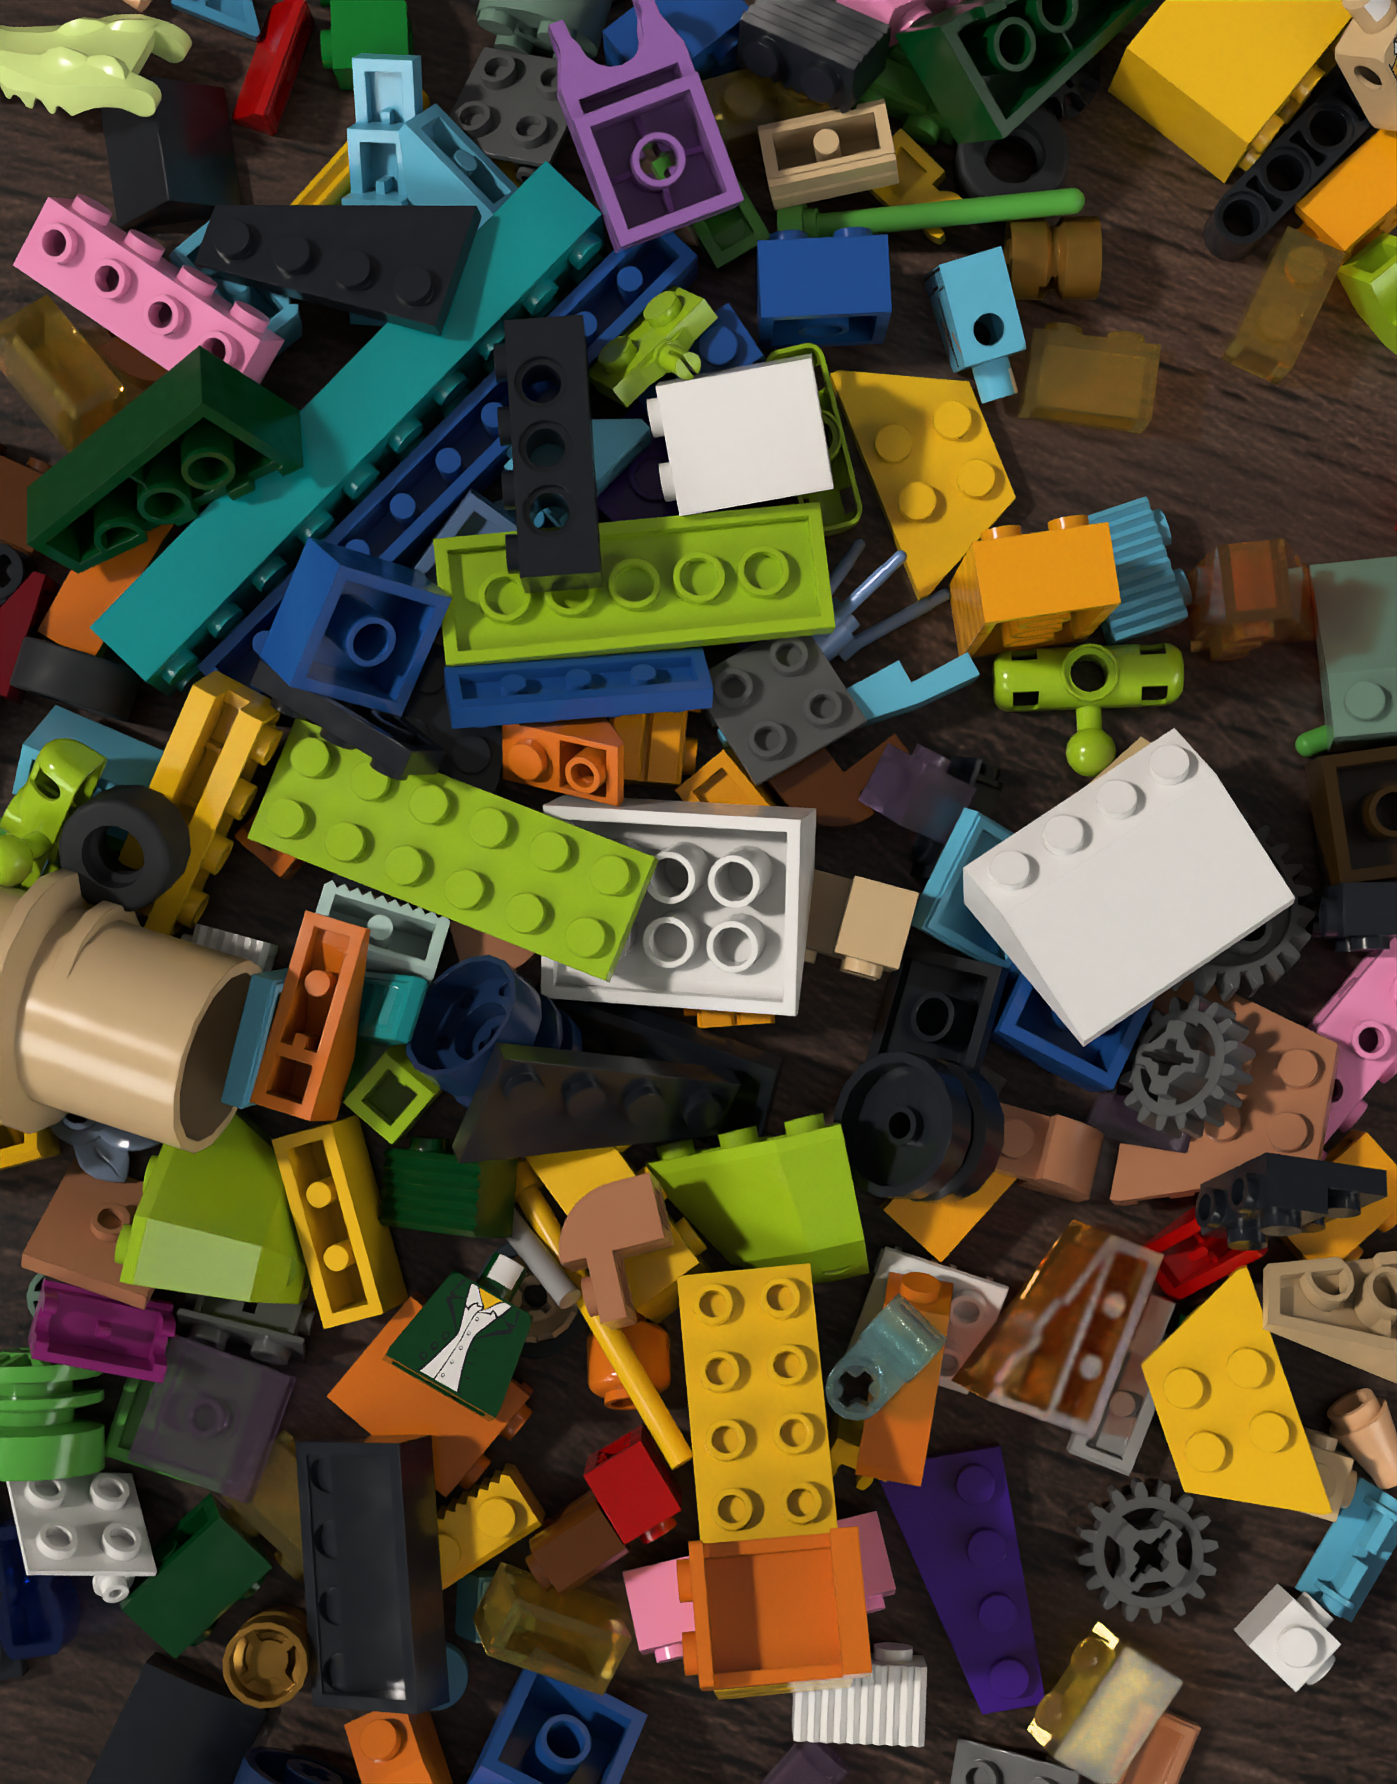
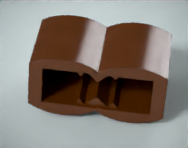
[525,1490,632,1596]

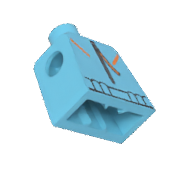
[923,246,1026,404]

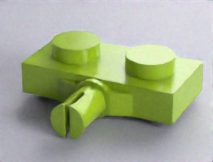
[589,285,718,407]

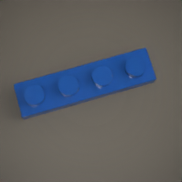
[444,647,713,729]

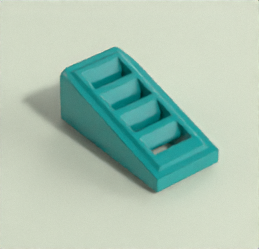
[357,972,428,1046]

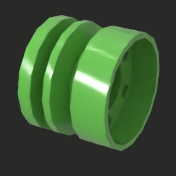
[0,1346,105,1482]

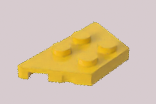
[830,370,1016,601]
[1141,1265,1332,1515]

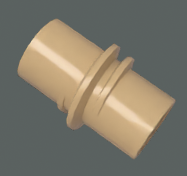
[0,868,263,1154]

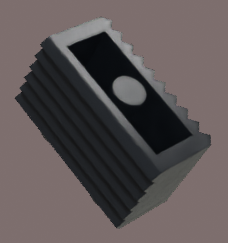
[736,0,892,114]

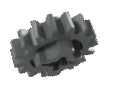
[1119,995,1256,1139]
[1074,1477,1219,1624]

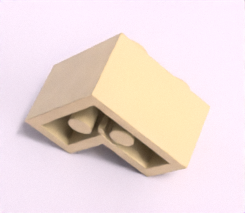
[804,869,919,981]

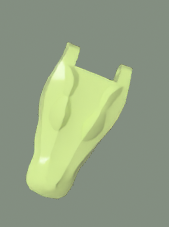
[0,14,192,117]

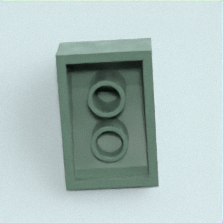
[1309,556,1397,752]

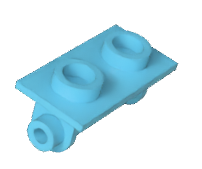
[1295,1477,1397,1622]

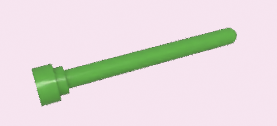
[777,188,1085,238]

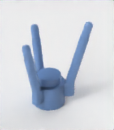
[811,539,951,662]

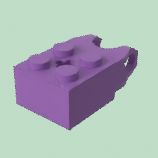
[548,0,744,253]

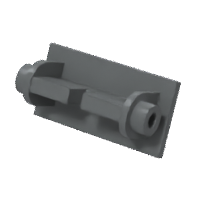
[177,1293,316,1365]

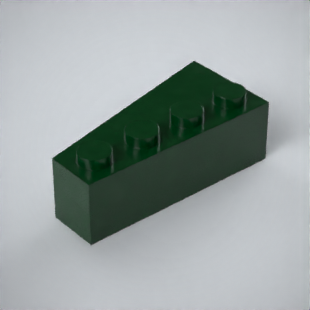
[894,0,1154,144]
[26,345,304,574]

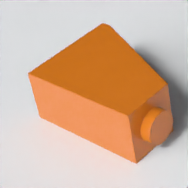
[855,1272,954,1487]

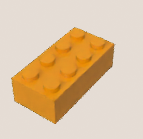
[948,515,1121,659]

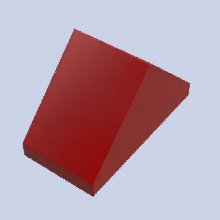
[1135,1205,1268,1302]

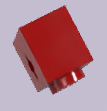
[583,1423,682,1545]

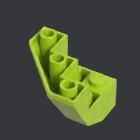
[114,1108,311,1304]
[645,1113,869,1284]

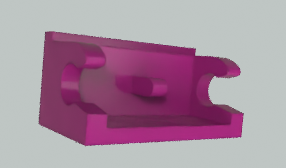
[28,1277,176,1383]

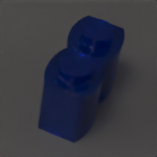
[0,1515,81,1661]

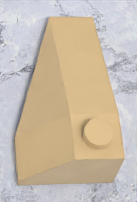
[1263,1251,1397,1384]

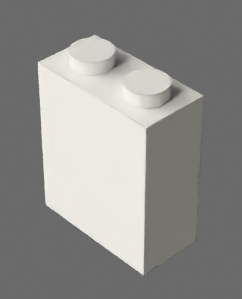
[647,354,834,516]

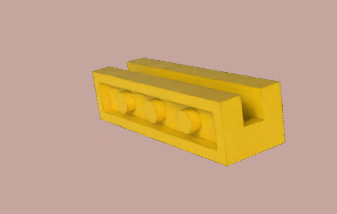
[117,670,283,936]

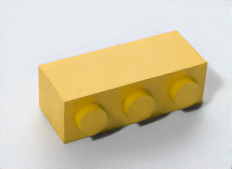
[272,1114,409,1329]

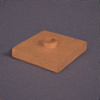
[21,1158,155,1310]

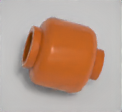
[586,1310,671,1410]

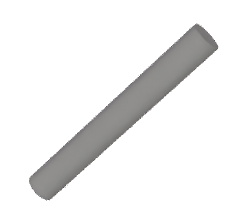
[506,1207,581,1309]

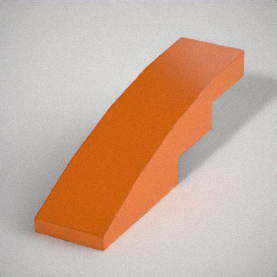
[37,521,190,658]

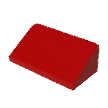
[232,0,315,137]

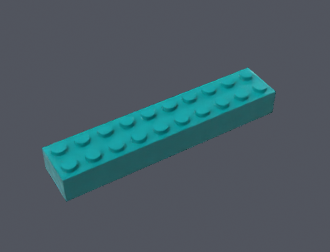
[89,161,606,697]

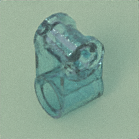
[826,1293,948,1421]

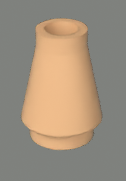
[1327,1388,1397,1489]

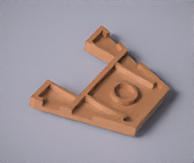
[1110,980,1340,1206]

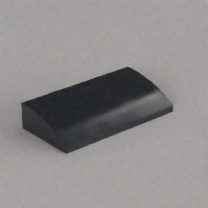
[295,1435,450,1715]
[86,1651,270,1784]

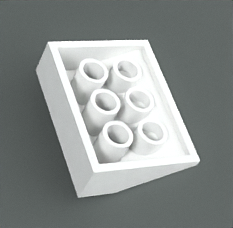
[963,728,1295,1047]
[541,795,816,1016]

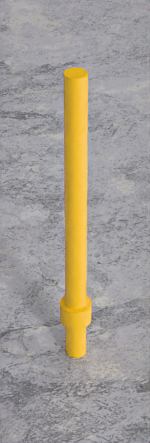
[515,1157,693,1470]

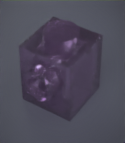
[858,743,977,845]

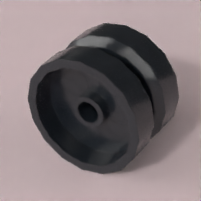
[834,1051,1004,1203]

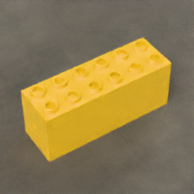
[1108,0,1353,184]
[677,1263,853,1700]

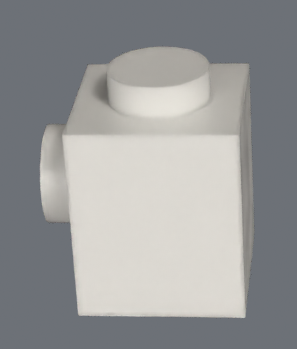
[1234,1583,1341,1692]

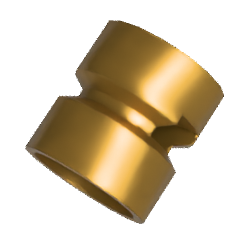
[1004,216,1102,300]
[222,1604,310,1709]

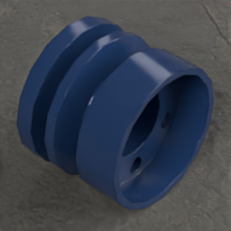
[406,955,583,1109]

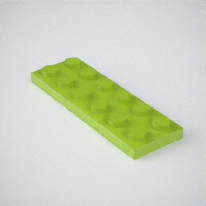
[433,502,836,667]
[247,718,658,983]

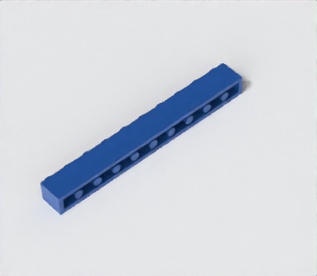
[197,232,698,700]

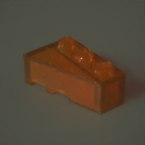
[1186,538,1316,661]
[951,1219,1164,1439]

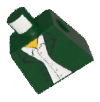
[382,1252,533,1422]

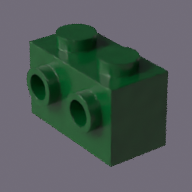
[119,1492,272,1659]

